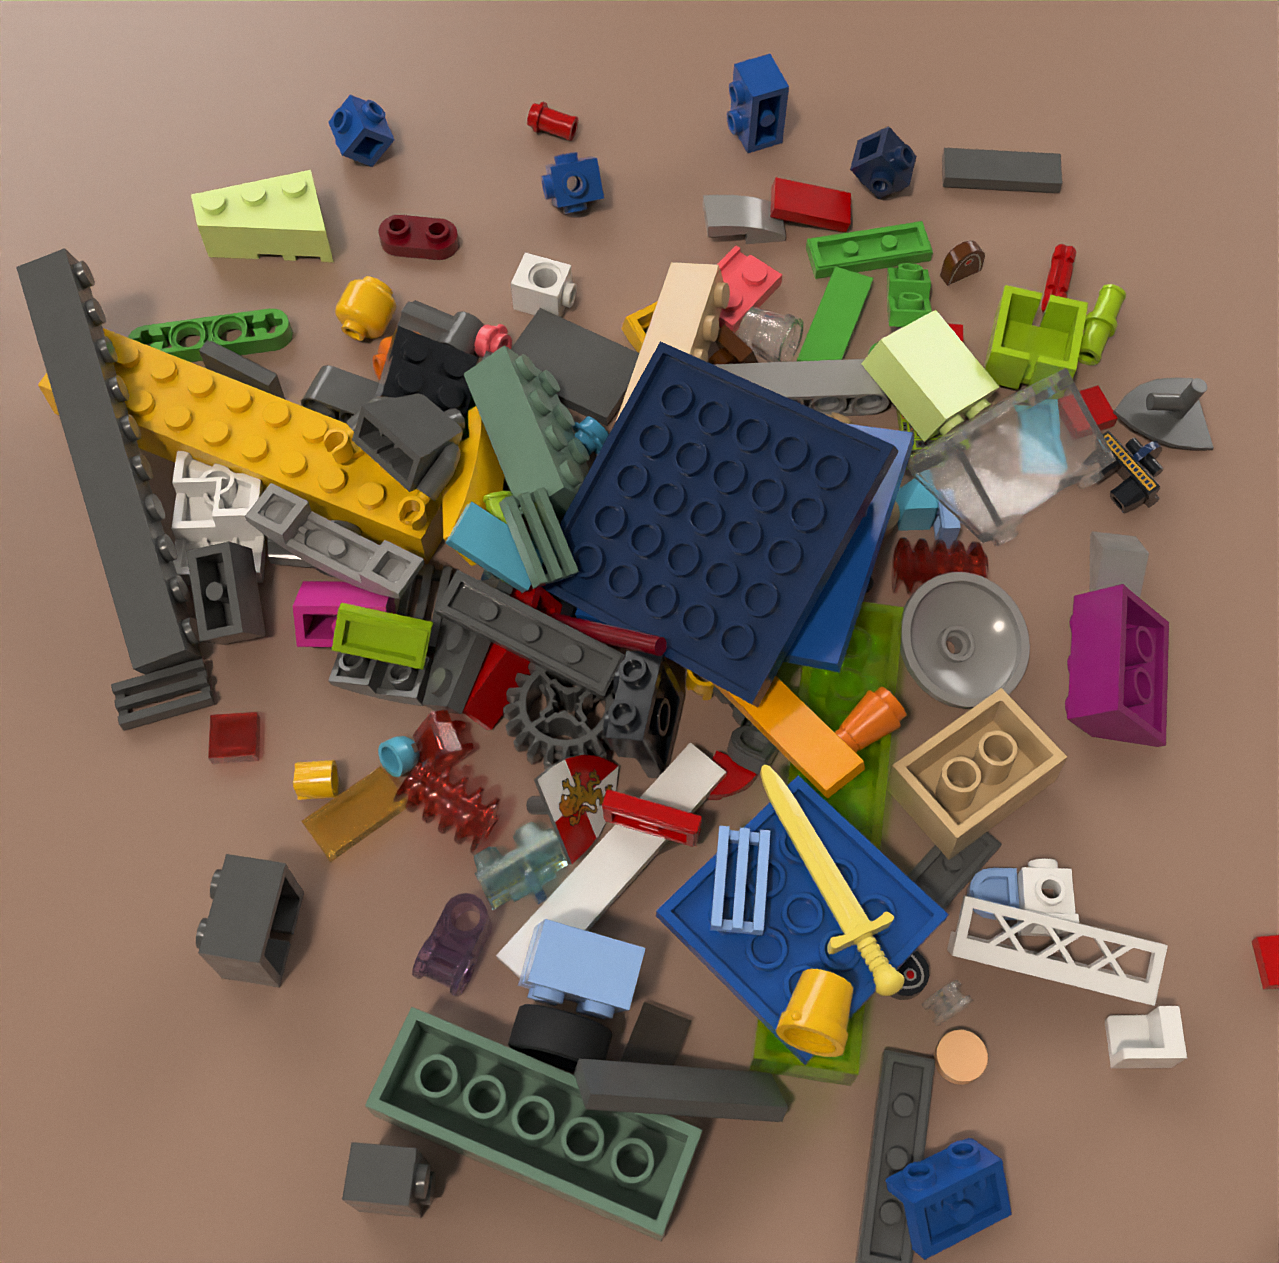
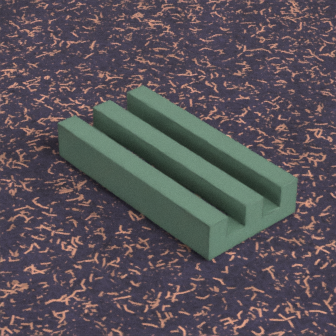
[499,487,579,589]

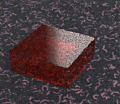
[208,712,260,764]

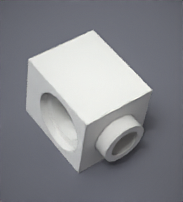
[511,253,577,317]

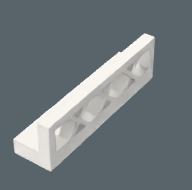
[947,895,1168,1006]

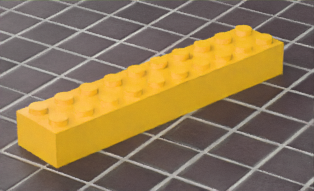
[38,328,456,564]

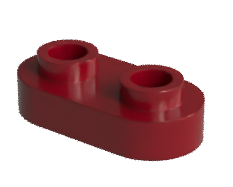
[378,215,459,260]

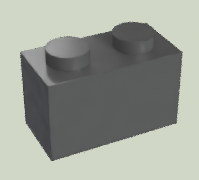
[186,541,266,645]
[342,1142,436,1218]

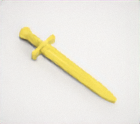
[760,765,904,996]

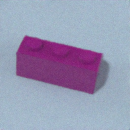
[1065,584,1169,747]

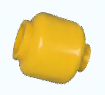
[335,276,397,341]

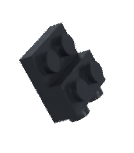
[375,326,478,420]
[603,650,684,778]

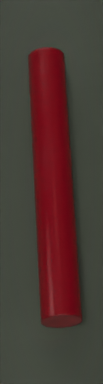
[550,613,667,656]

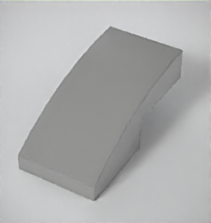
[703,195,786,244]

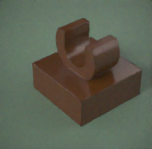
[708,325,758,365]

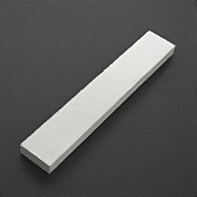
[496,743,726,979]

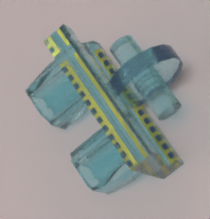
[473,822,568,910]

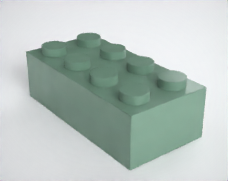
[464,345,590,524]

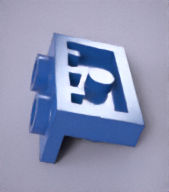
[886,1138,1012,1260]

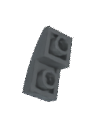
[328,652,432,706]

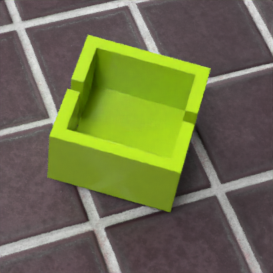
[984,285,1088,398]

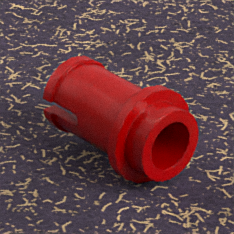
[527,102,579,141]

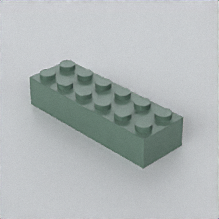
[365,1007,703,1242]

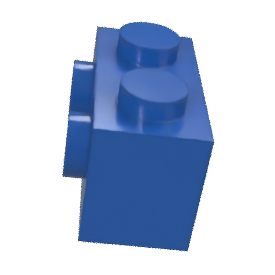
[727,54,789,154]

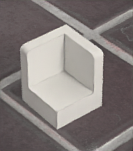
[1105,1006,1187,1068]

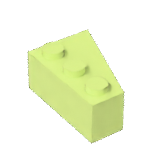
[191,170,334,262]

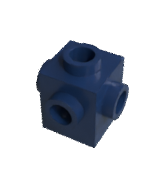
[850,126,917,199]

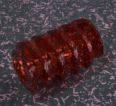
[891,537,988,594]
[393,754,501,855]

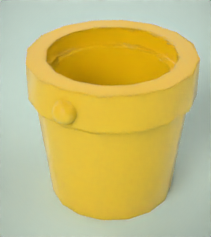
[776,969,854,1057]

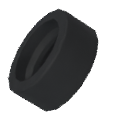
[508,1004,612,1071]

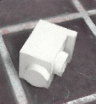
[1017,859,1079,937]

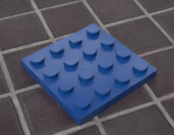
[656,776,949,1065]

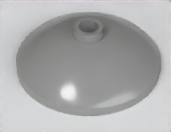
[898,572,1030,709]

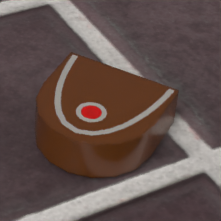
[940,241,985,286]

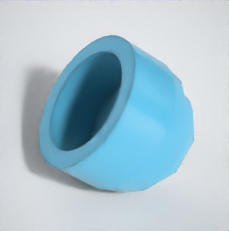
[378,736,420,777]

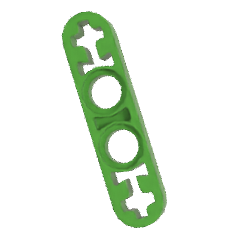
[128,308,293,362]

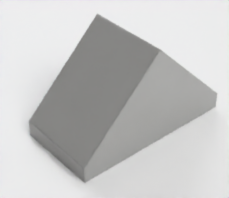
[1089,531,1149,598]

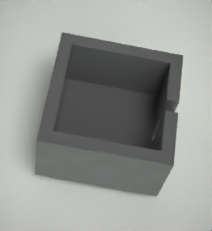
[196,854,304,988]

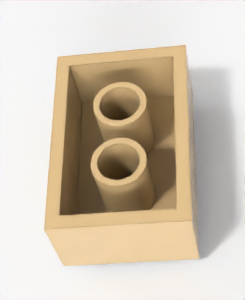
[886,688,1067,860]

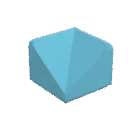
[895,470,939,531]

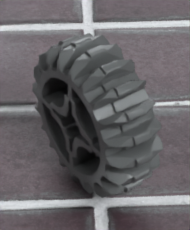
[503,662,616,770]

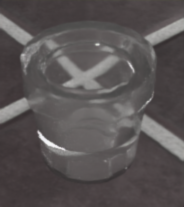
[737,307,804,363]

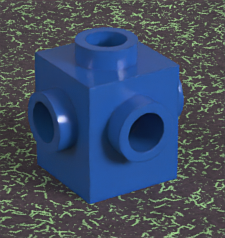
[328,94,395,167]
[541,152,604,213]

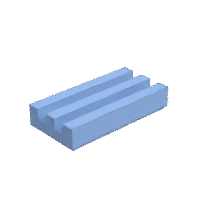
[710,826,771,935]

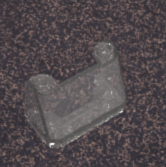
[907,368,1116,547]

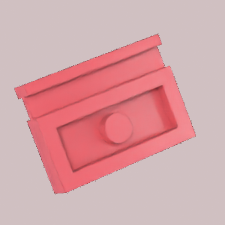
[717,245,782,333]

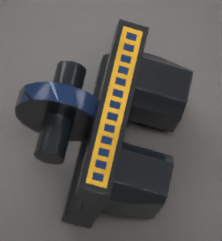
[1084,430,1164,514]

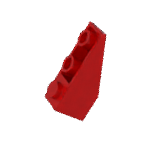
[462,584,562,730]

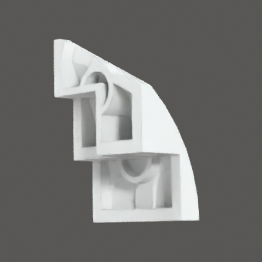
[171,451,265,585]

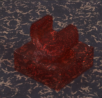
[413,710,474,775]

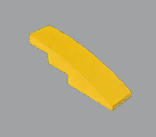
[442,406,505,566]

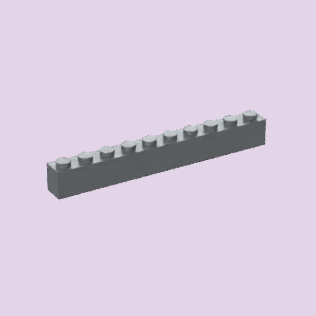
[16,248,202,674]

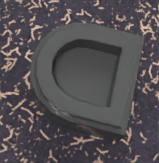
[727,726,779,775]

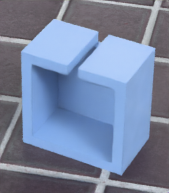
[518,919,646,1020]

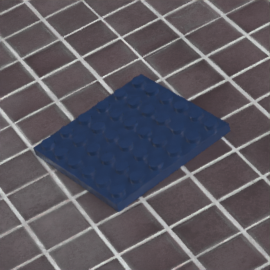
[541,341,899,708]

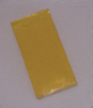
[301,766,410,862]

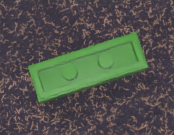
[806,221,933,279]
[797,266,874,361]

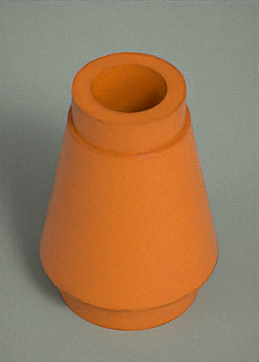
[835,686,907,753]

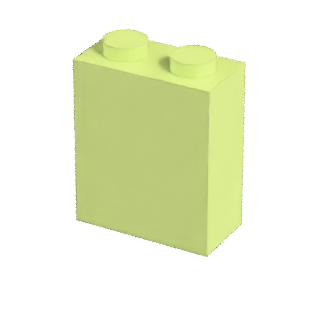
[861,310,999,442]

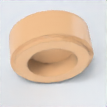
[934,1030,988,1085]

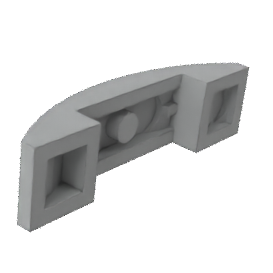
[245,483,425,599]

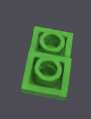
[887,263,932,327]

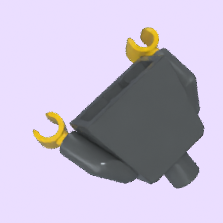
[323,394,465,530]

